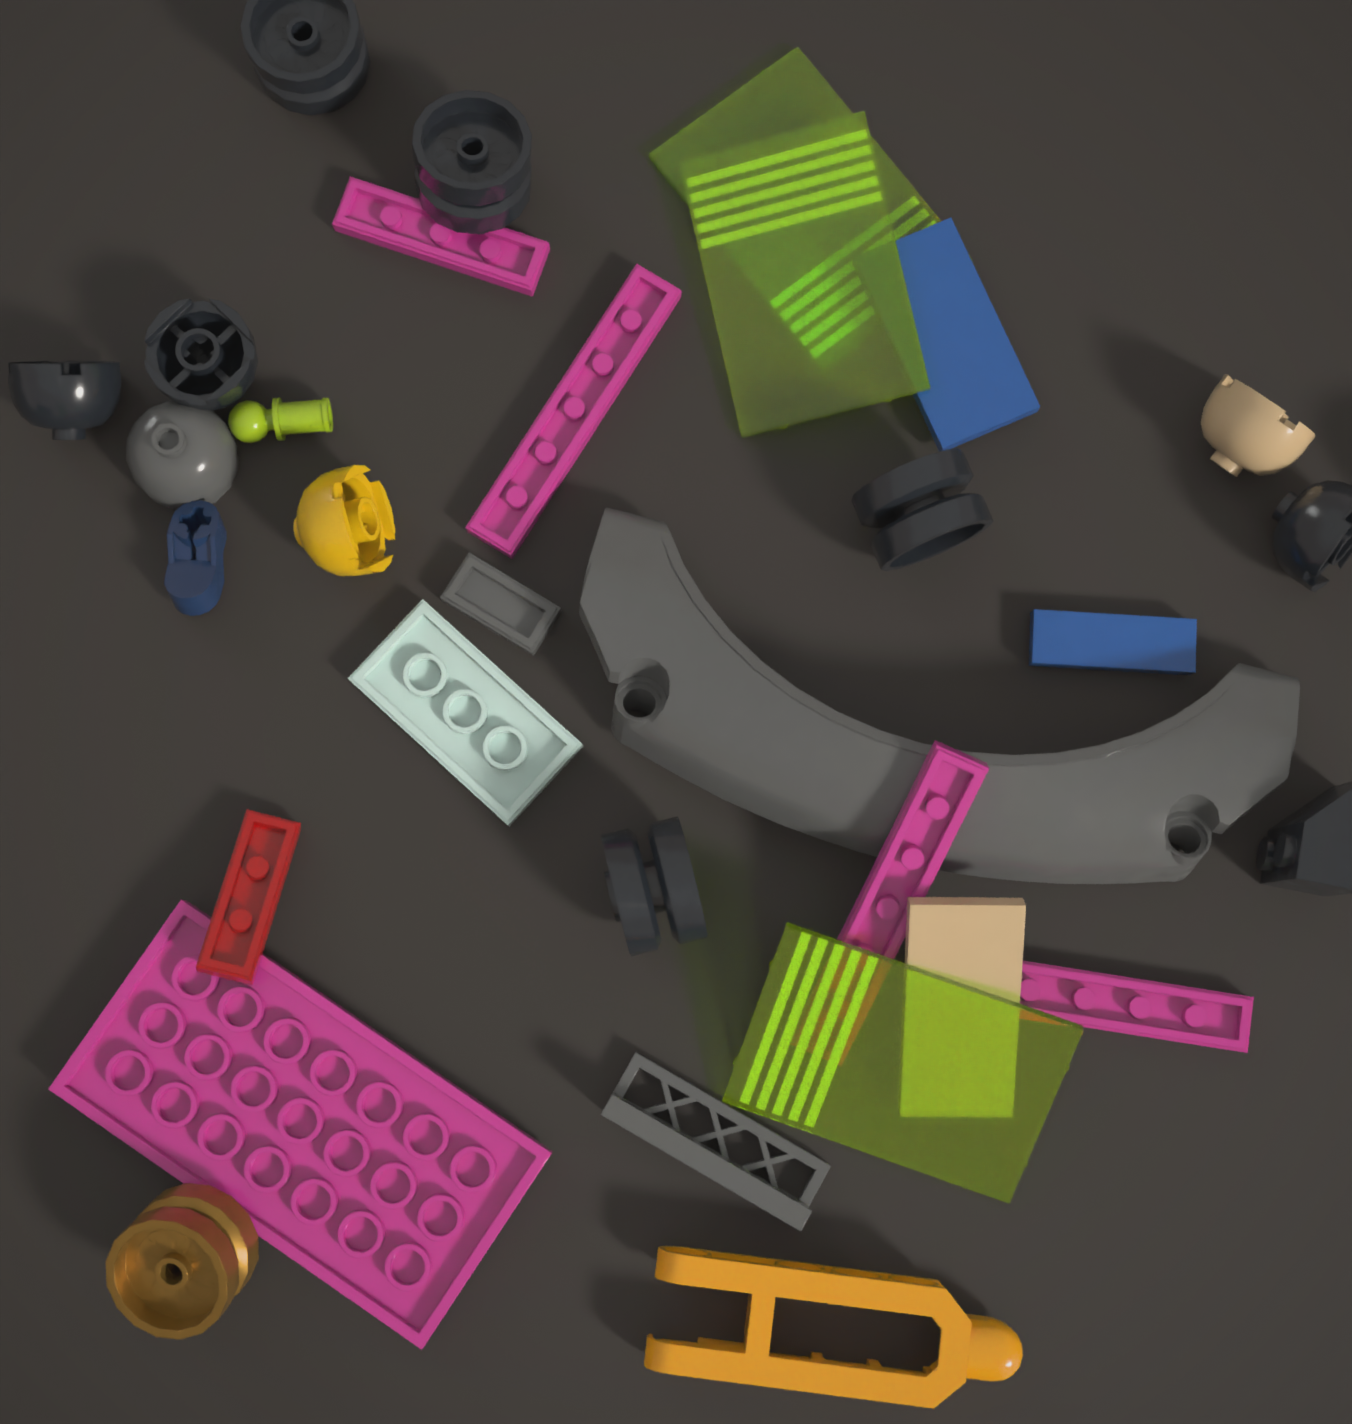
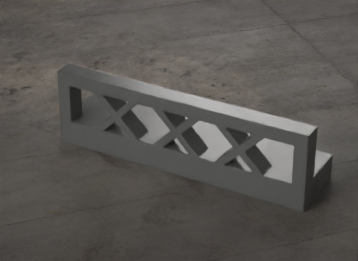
[601,1052,831,1231]

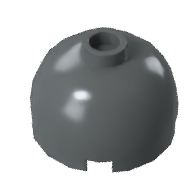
[126,400,239,511]

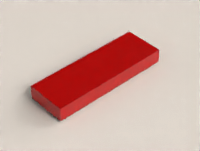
[196,809,301,985]

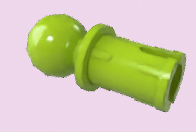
[228,397,333,443]

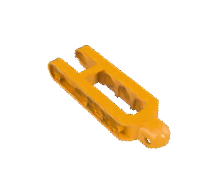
[644,1246,1023,1409]

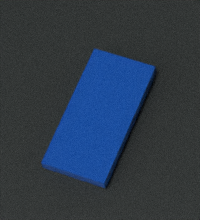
[852,217,1041,452]

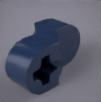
[164,500,227,616]

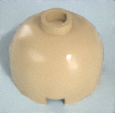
[1201,374,1316,477]

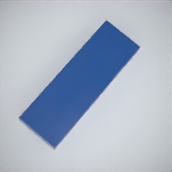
[1029,609,1197,675]

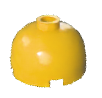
[293,465,395,576]

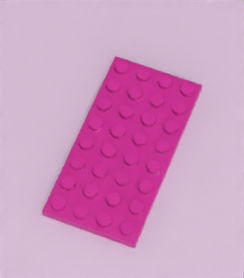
[48,900,553,1350]

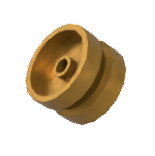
[106,1183,259,1340]

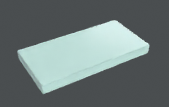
[348,599,583,827]

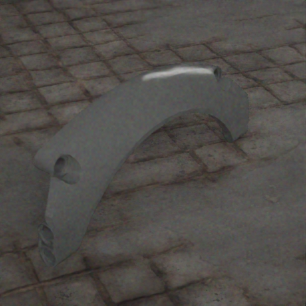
[579,507,1300,884]

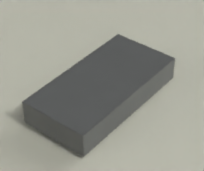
[440,553,562,657]

